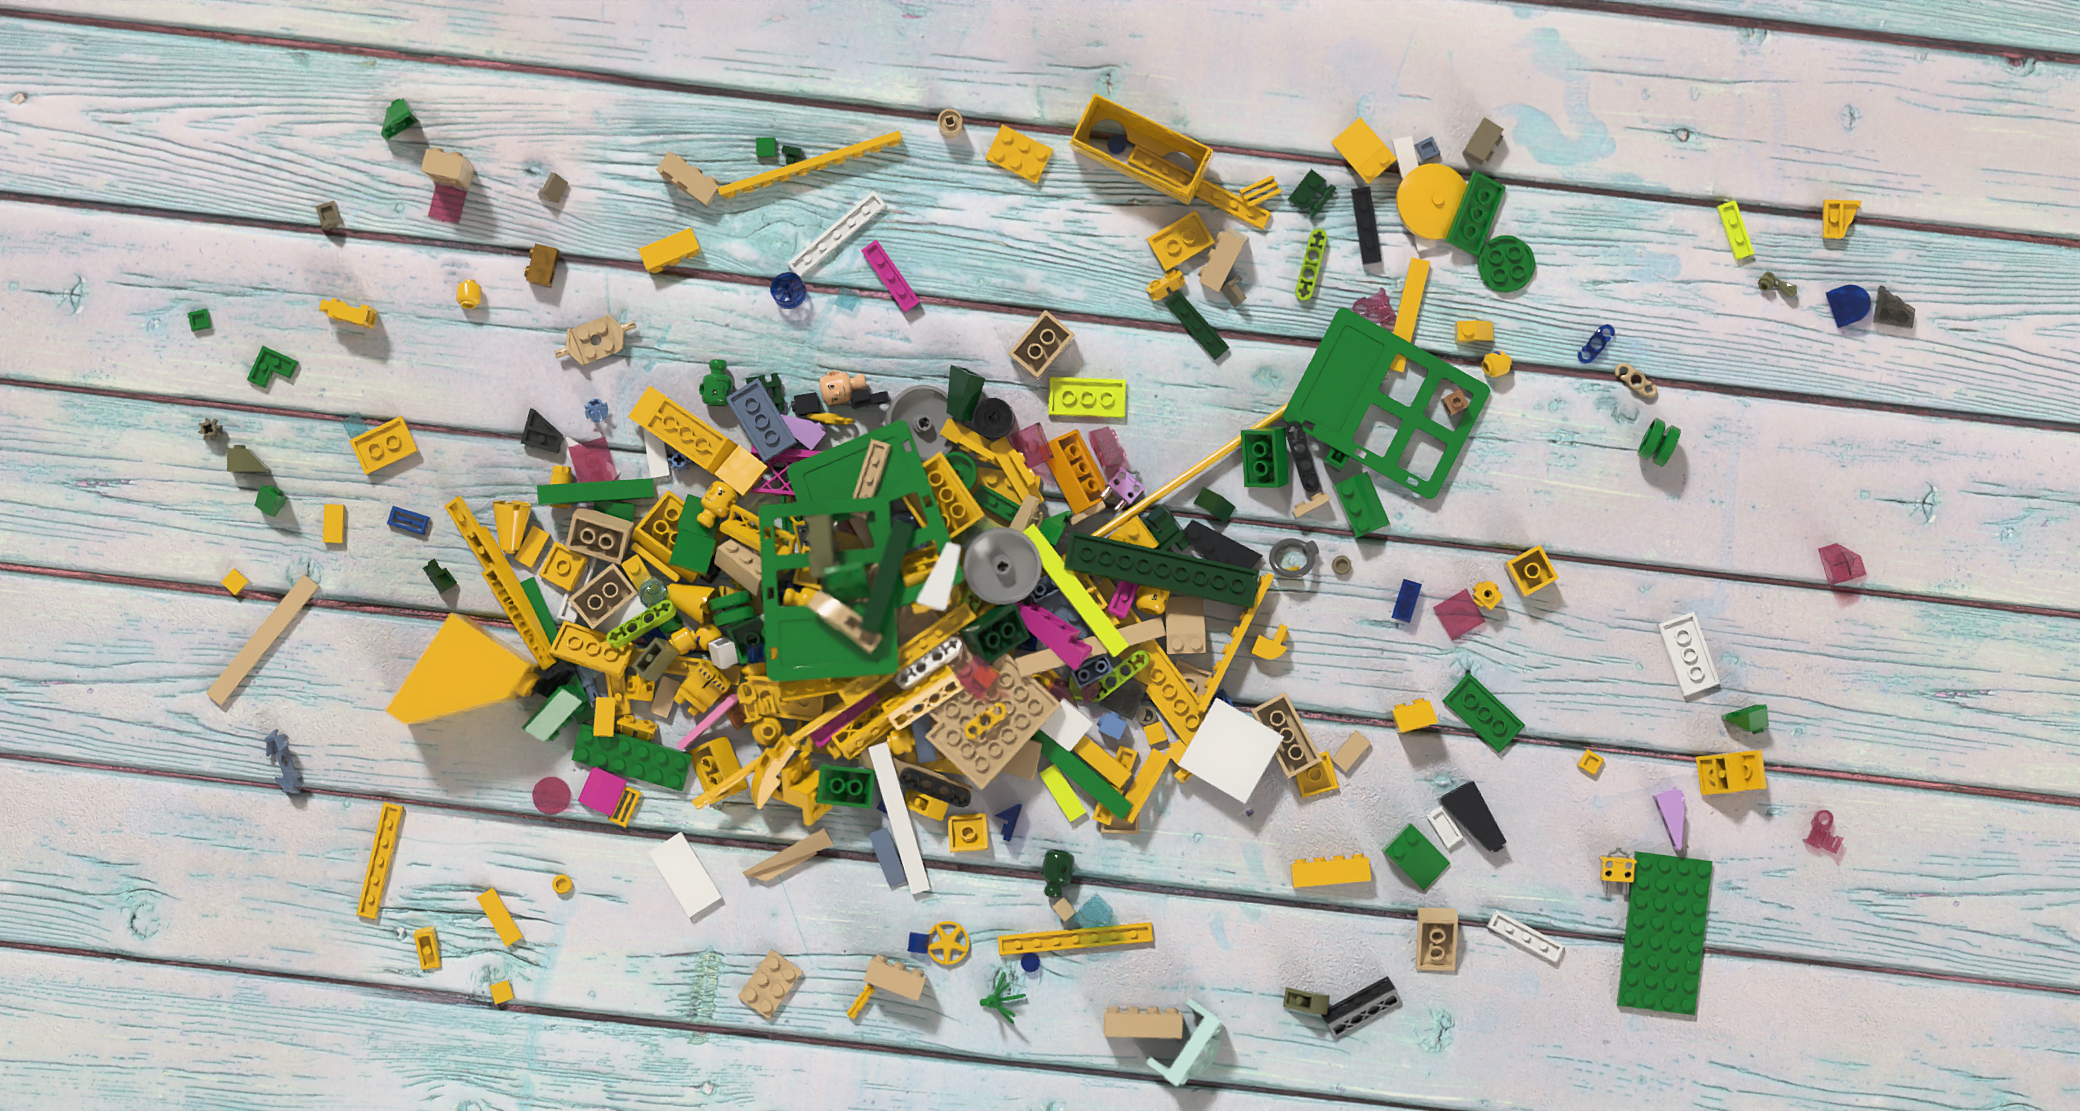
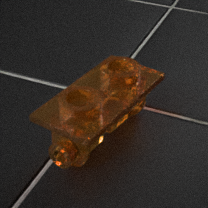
[717,688,749,731]

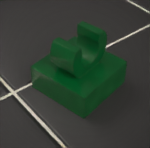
[781,145,803,165]

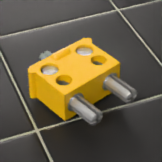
[1599,848,1637,895]

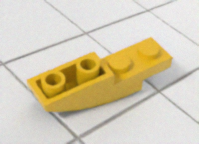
[751,735,796,810]

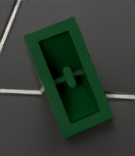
[1194,487,1236,523]

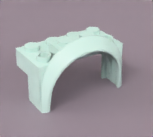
[1147,998,1223,1086]

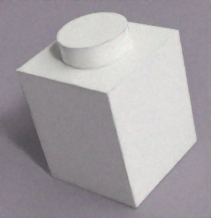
[708,637,738,669]

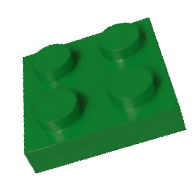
[824,562,871,602]

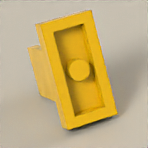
[1166,739,1193,784]

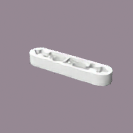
[896,637,963,690]

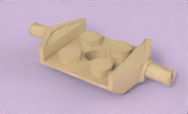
[554,313,637,366]

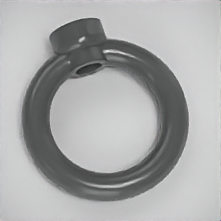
[1269,538,1319,578]

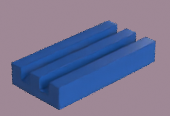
[387,506,430,535]

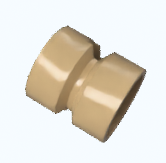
[937,109,963,138]

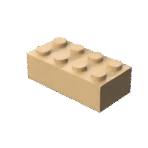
[1251,692,1322,778]
[1103,1006,1183,1038]

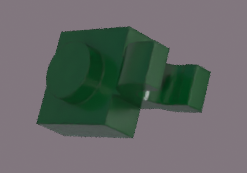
[423,558,457,594]

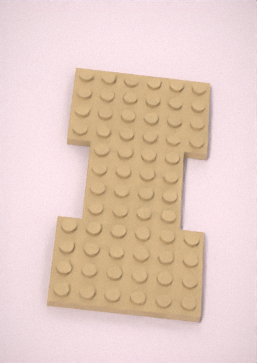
[849,563,1061,790]

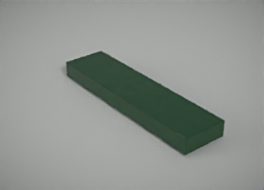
[1164,291,1229,360]

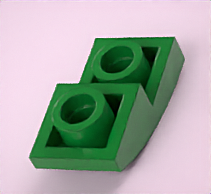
[594,501,636,522]

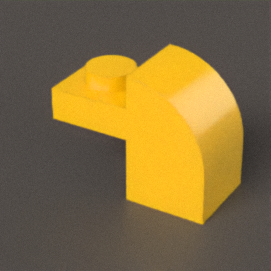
[1250,624,1289,659]

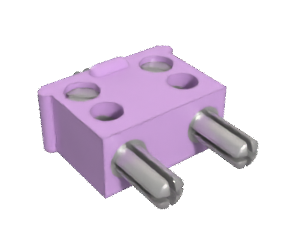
[1100,467,1145,513]

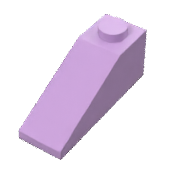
[781,414,827,451]
[1652,787,1685,850]

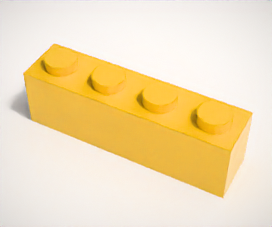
[1290,853,1371,888]

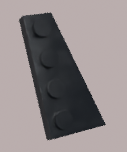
[1184,519,1263,569]

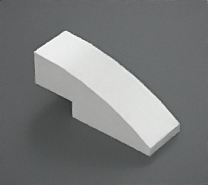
[594,594,649,634]

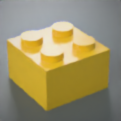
[1503,545,1559,598]

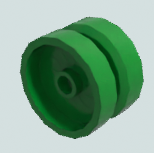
[1637,418,1681,467]
[944,452,978,491]
[709,590,756,627]

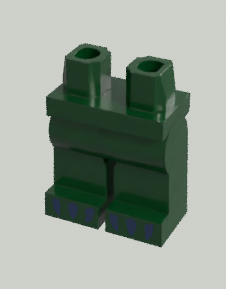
[1142,504,1191,553]

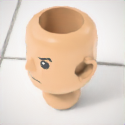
[819,370,867,406]

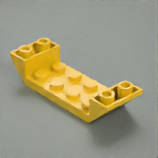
[628,385,738,478]

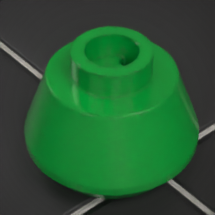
[658,609,683,633]

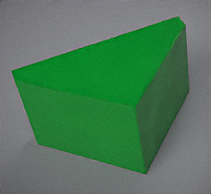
[1322,447,1349,472]

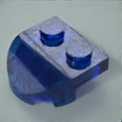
[1825,284,1871,328]

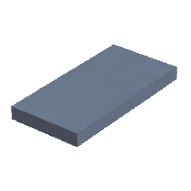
[727,378,798,463]

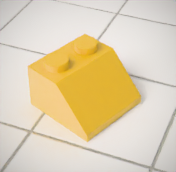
[1390,698,1438,733]

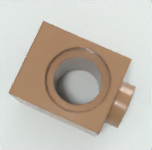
[1440,389,1469,417]

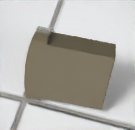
[537,172,568,203]
[316,201,344,230]
[1221,275,1247,308]

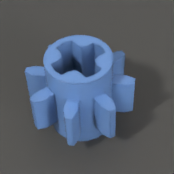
[585,399,609,423]
[668,451,693,473]

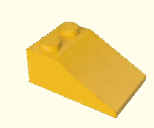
[1332,117,1398,185]

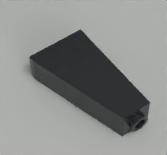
[1437,780,1507,853]

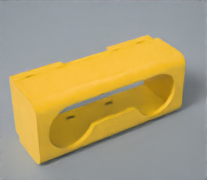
[1070,93,1213,205]

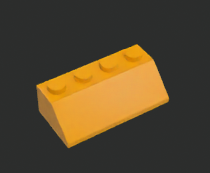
[1040,429,1113,515]

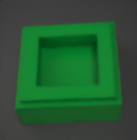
[756,137,776,158]
[188,309,212,332]

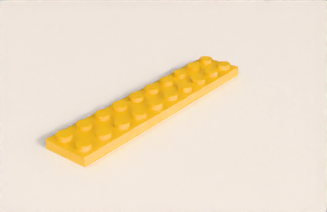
[1091,576,1209,747]

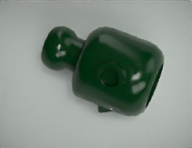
[1041,849,1075,898]

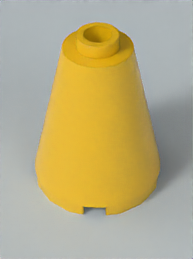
[493,500,532,554]
[664,583,720,624]

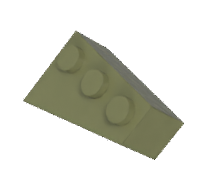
[805,515,840,578]

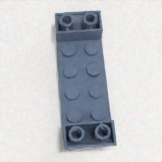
[1030,575,1114,688]

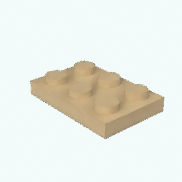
[737,949,803,1019]

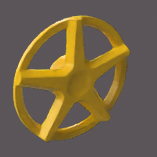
[926,921,969,965]

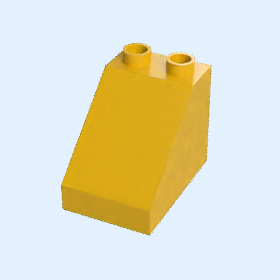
[385,613,541,724]

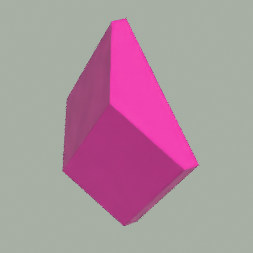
[578,766,627,816]

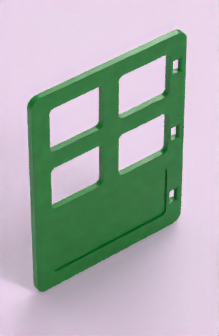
[1282,308,1490,499]
[787,420,964,609]
[758,497,899,682]

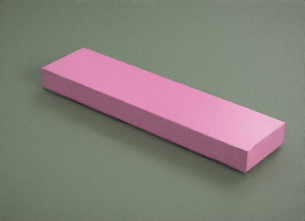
[677,694,739,750]

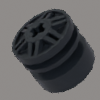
[973,398,1015,439]

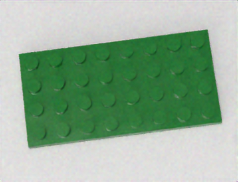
[1616,851,1713,1015]

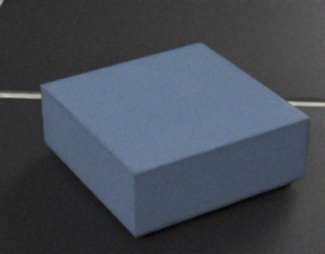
[1415,136,1441,162]

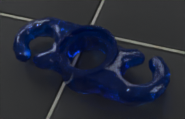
[1577,324,1615,364]

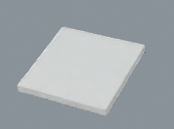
[1178,698,1284,804]

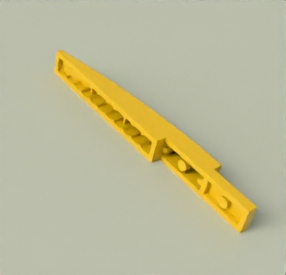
[444,495,558,670]

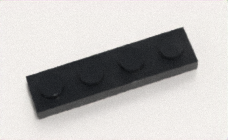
[1351,186,1382,265]

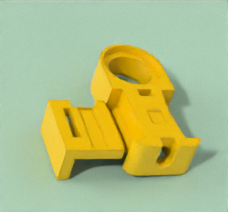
[737,682,777,722]

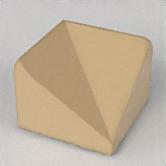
[1053,897,1075,921]

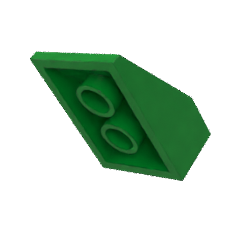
[816,764,875,809]
[1382,823,1450,891]

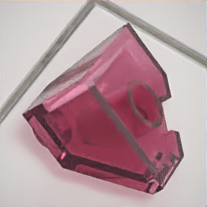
[1818,543,1867,585]

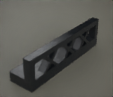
[1321,976,1402,1039]

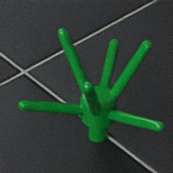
[980,972,1026,1024]

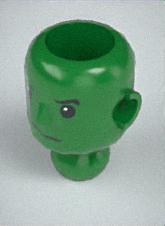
[699,359,734,407]

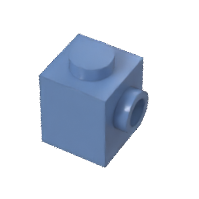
[1097,711,1127,740]

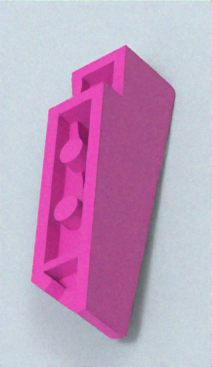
[1014,601,1093,670]

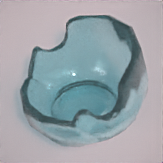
[638,578,668,608]

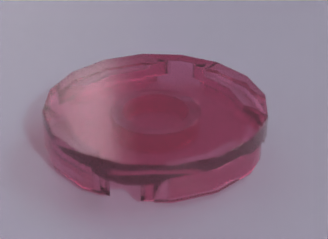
[532,777,571,815]

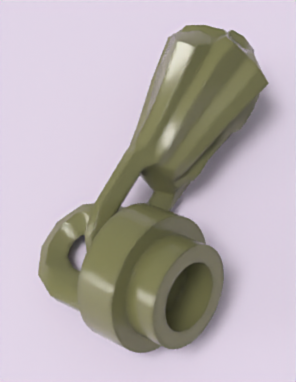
[1758,272,1797,297]

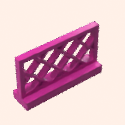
[749,445,822,497]

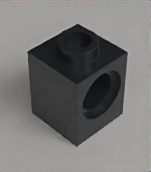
[791,392,821,416]

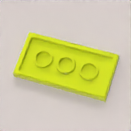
[1048,377,1126,418]

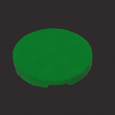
[1477,235,1535,293]

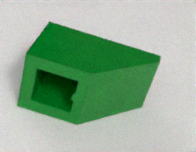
[254,485,288,517]

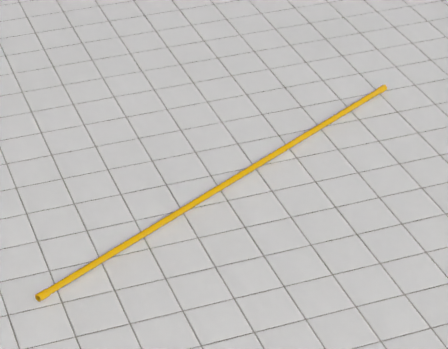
[692,402,1289,810]

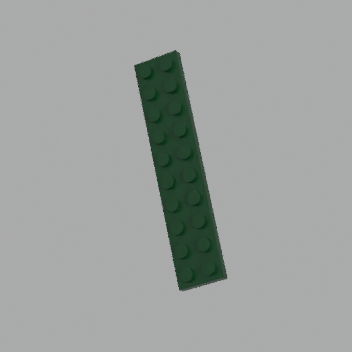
[1064,531,1259,609]

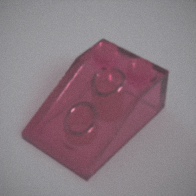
[1088,426,1127,472]

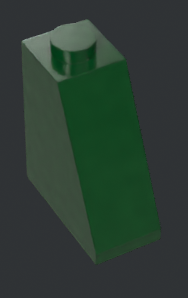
[947,365,986,423]

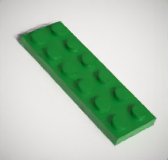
[571,722,693,792]

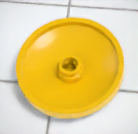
[1396,163,1467,240]

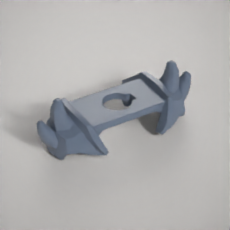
[264,729,304,794]

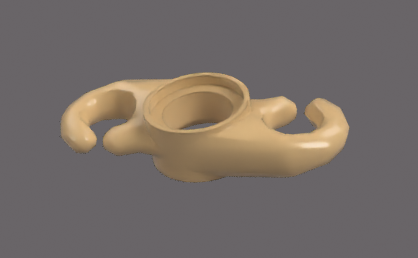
[1615,363,1657,398]

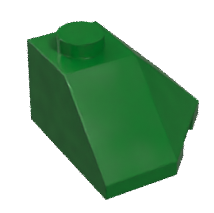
[381,98,419,141]
[1039,511,1072,548]
[1721,704,1769,734]

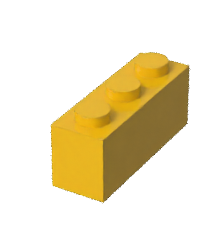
[638,227,702,274]

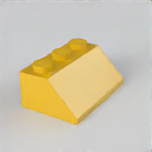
[688,735,749,805]

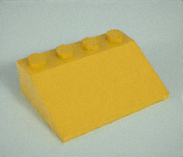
[902,451,985,547]
[631,490,726,584]

